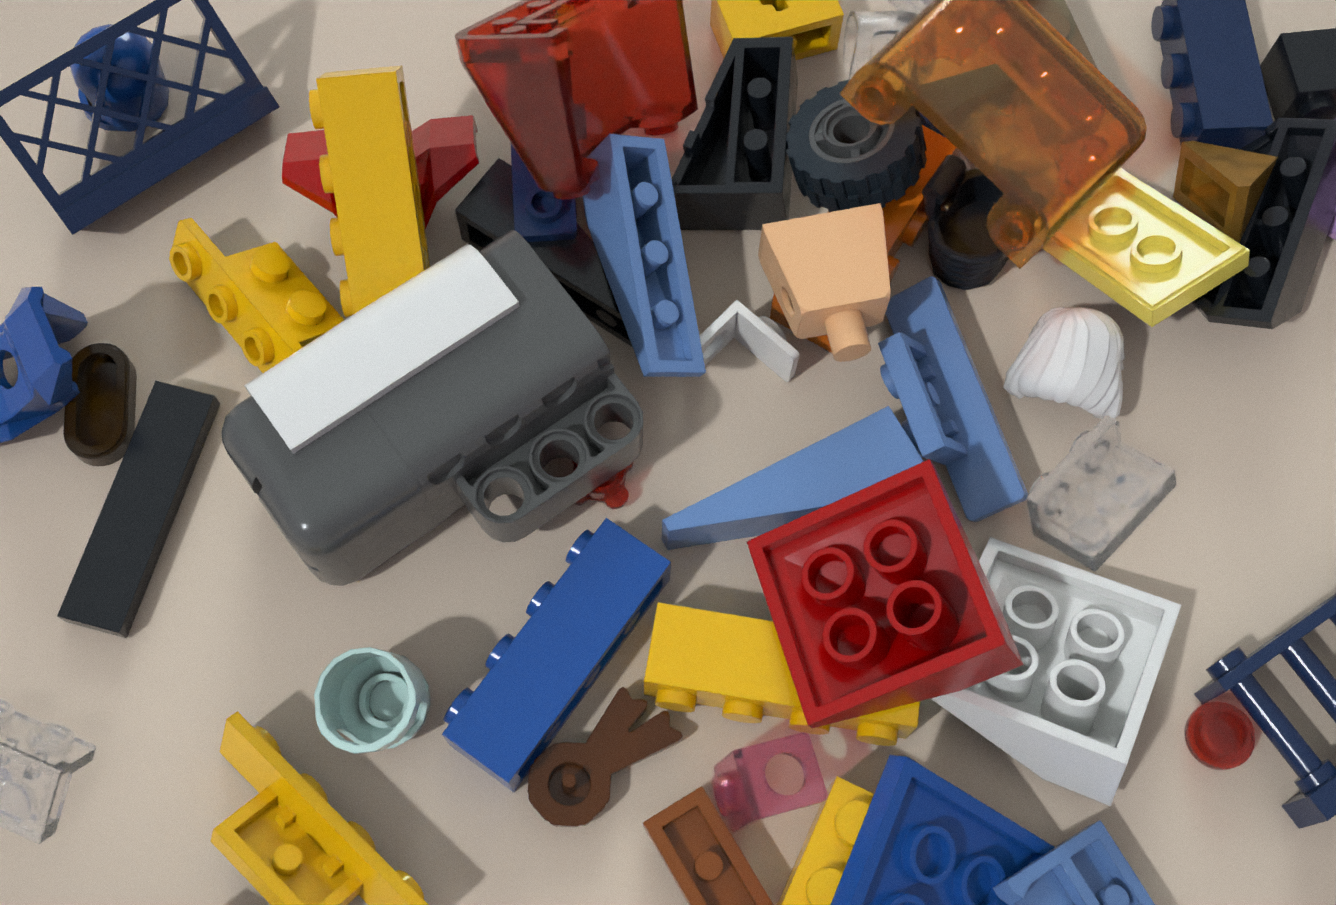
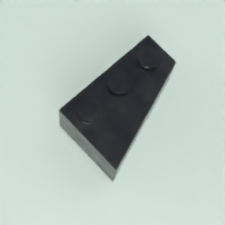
[672,37,798,230]

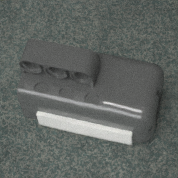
[222,230,643,586]

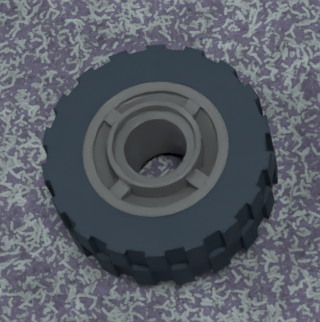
[786,78,927,212]

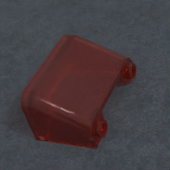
[455,0,698,199]

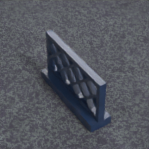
[0,0,280,235]

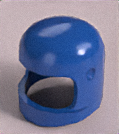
[70,24,169,132]

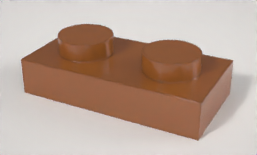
[643,786,773,905]

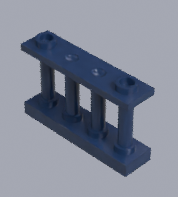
[1194,593,1336,829]

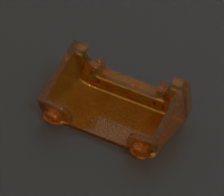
[839,0,1147,269]

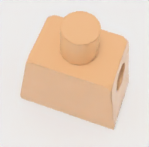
[758,203,891,362]

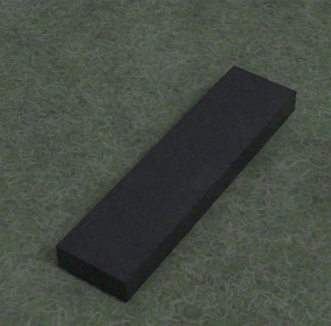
[57,381,220,638]

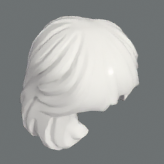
[1003,307,1125,422]

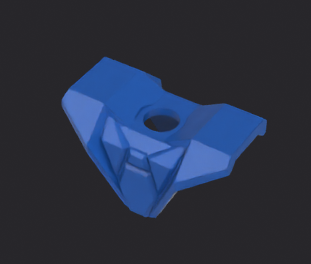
[0,287,88,443]

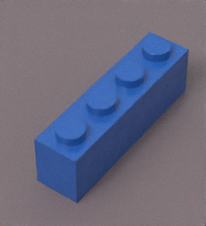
[442,518,671,792]

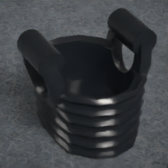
[922,155,1046,290]

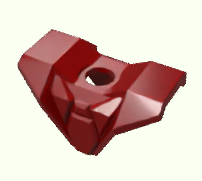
[282,115,479,230]

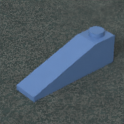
[578,134,706,377]
[661,406,924,550]

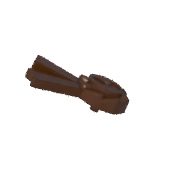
[527,687,683,827]

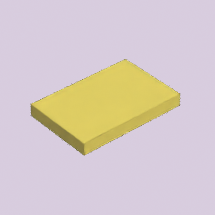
[1027,166,1250,327]

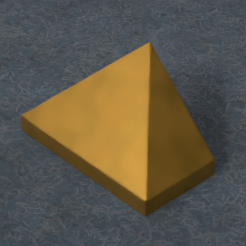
[1173,141,1278,243]

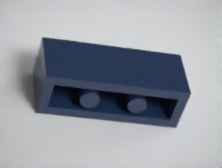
[1151,0,1273,150]

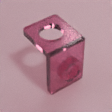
[712,732,828,833]

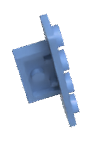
[878,276,1028,522]

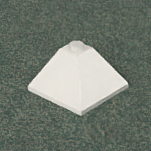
[931,537,1181,806]

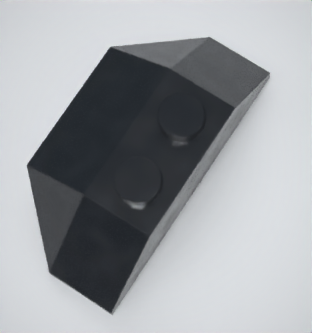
[1192,118,1336,329]

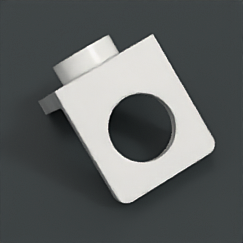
[700,300,799,382]

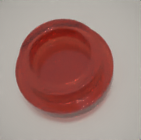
[1184,701,1255,770]

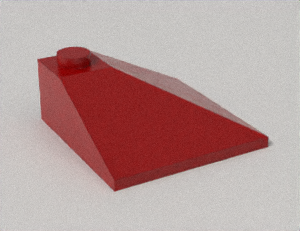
[746,459,1024,728]

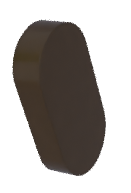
[63,343,137,466]

